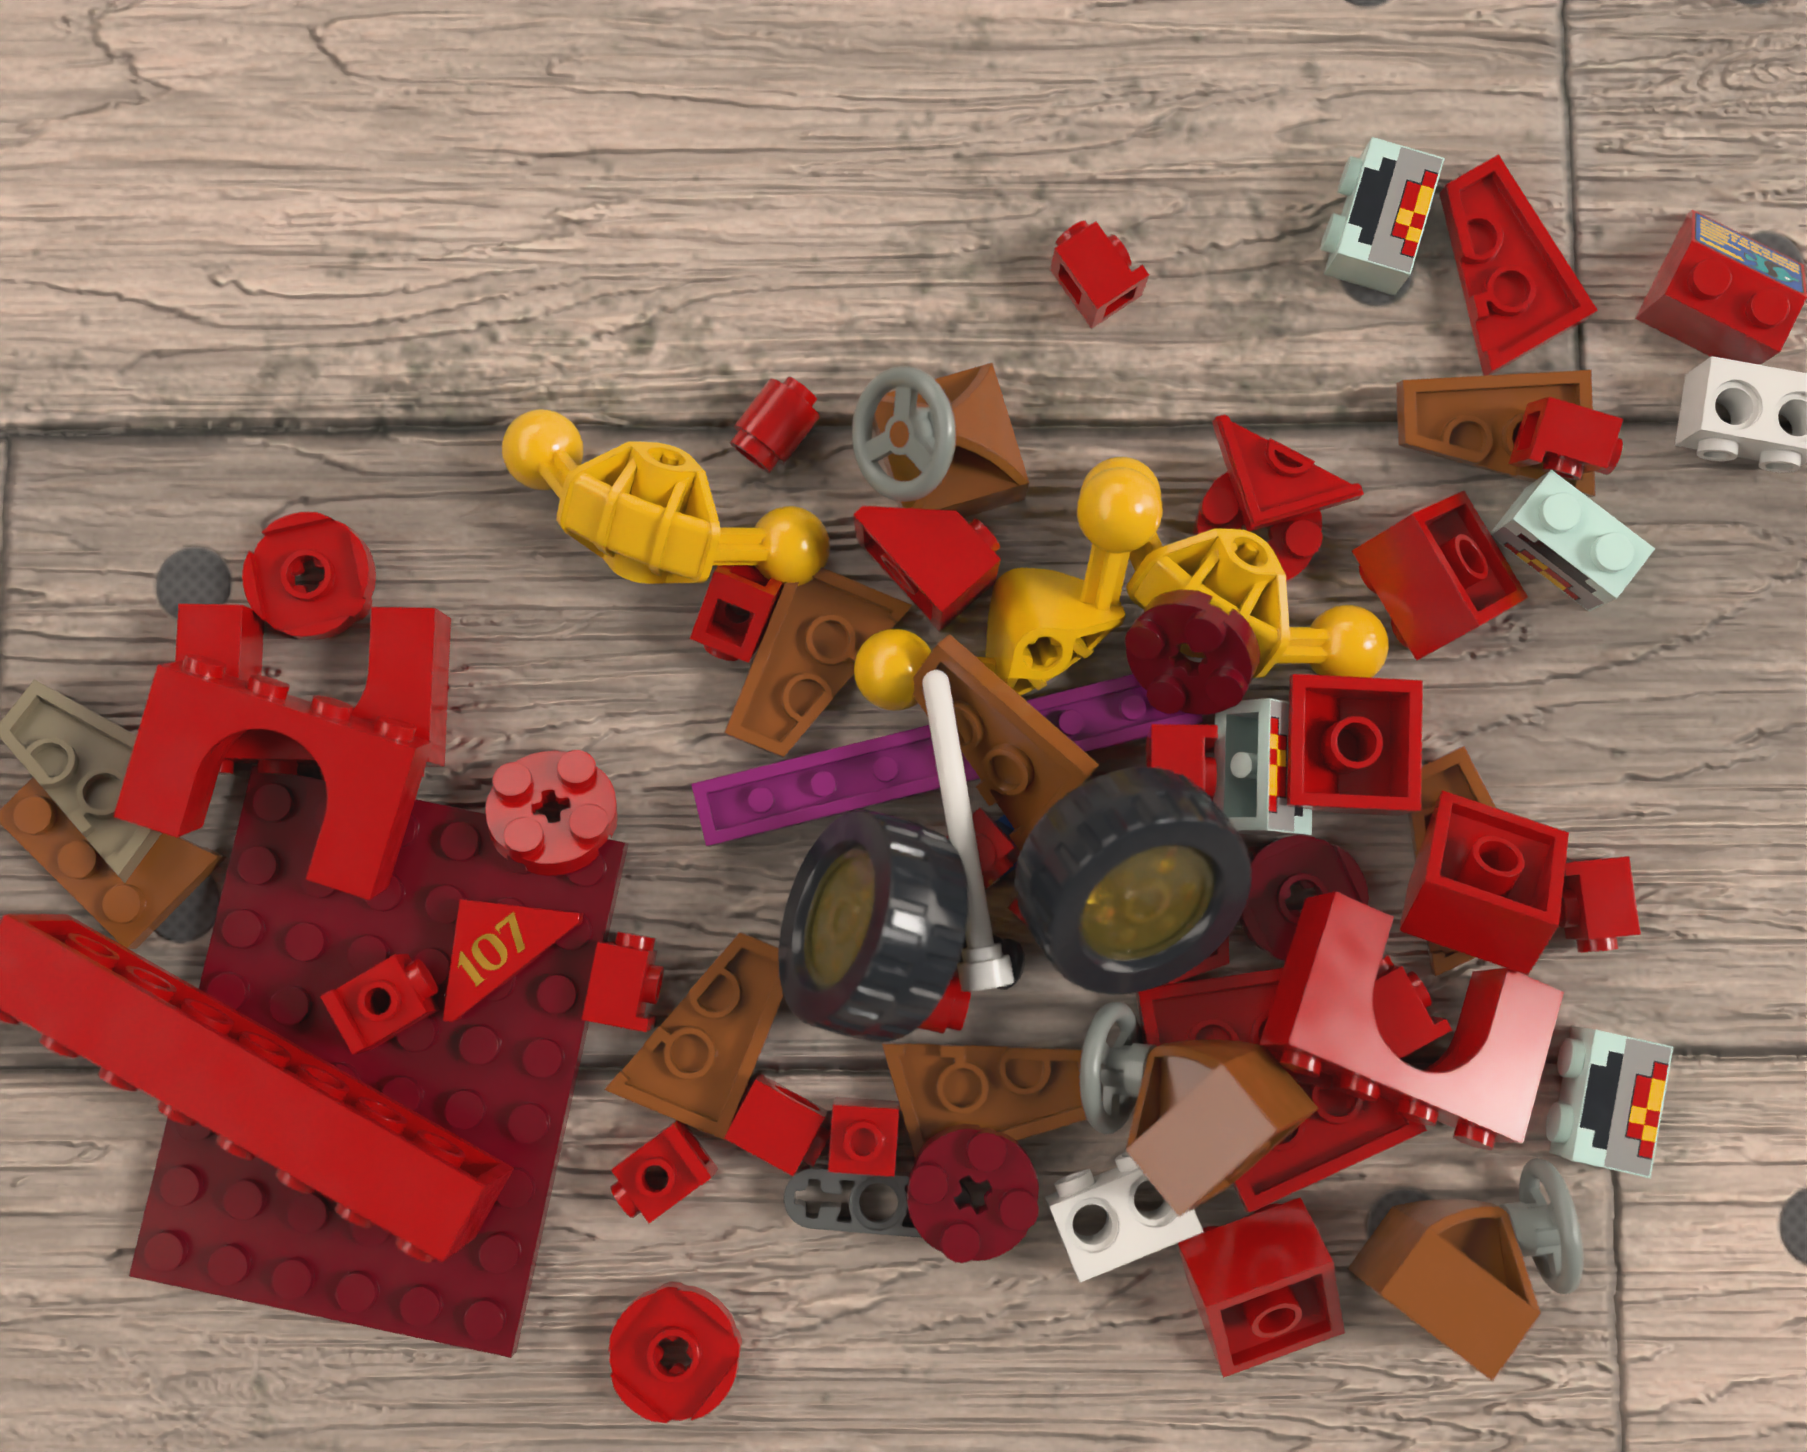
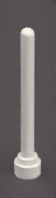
[923,670,1014,991]

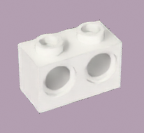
[1675,356,1807,472]
[1045,1152,1203,1283]

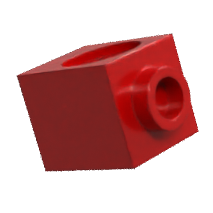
[724,1074,831,1177]
[828,1097,899,1177]

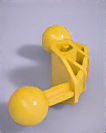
[502,409,830,587]
[1080,457,1389,678]
[854,467,1162,711]

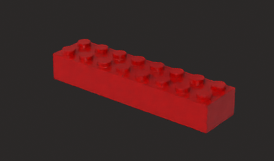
[0,914,514,1262]

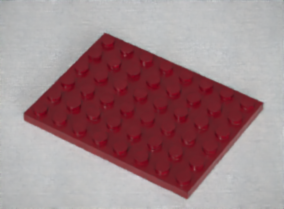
[129,766,629,1358]

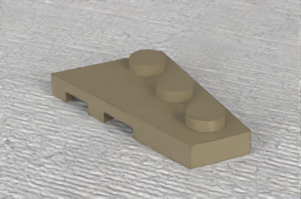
[0,679,162,883]

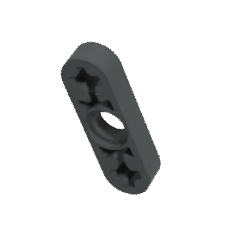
[784,1164,973,1238]

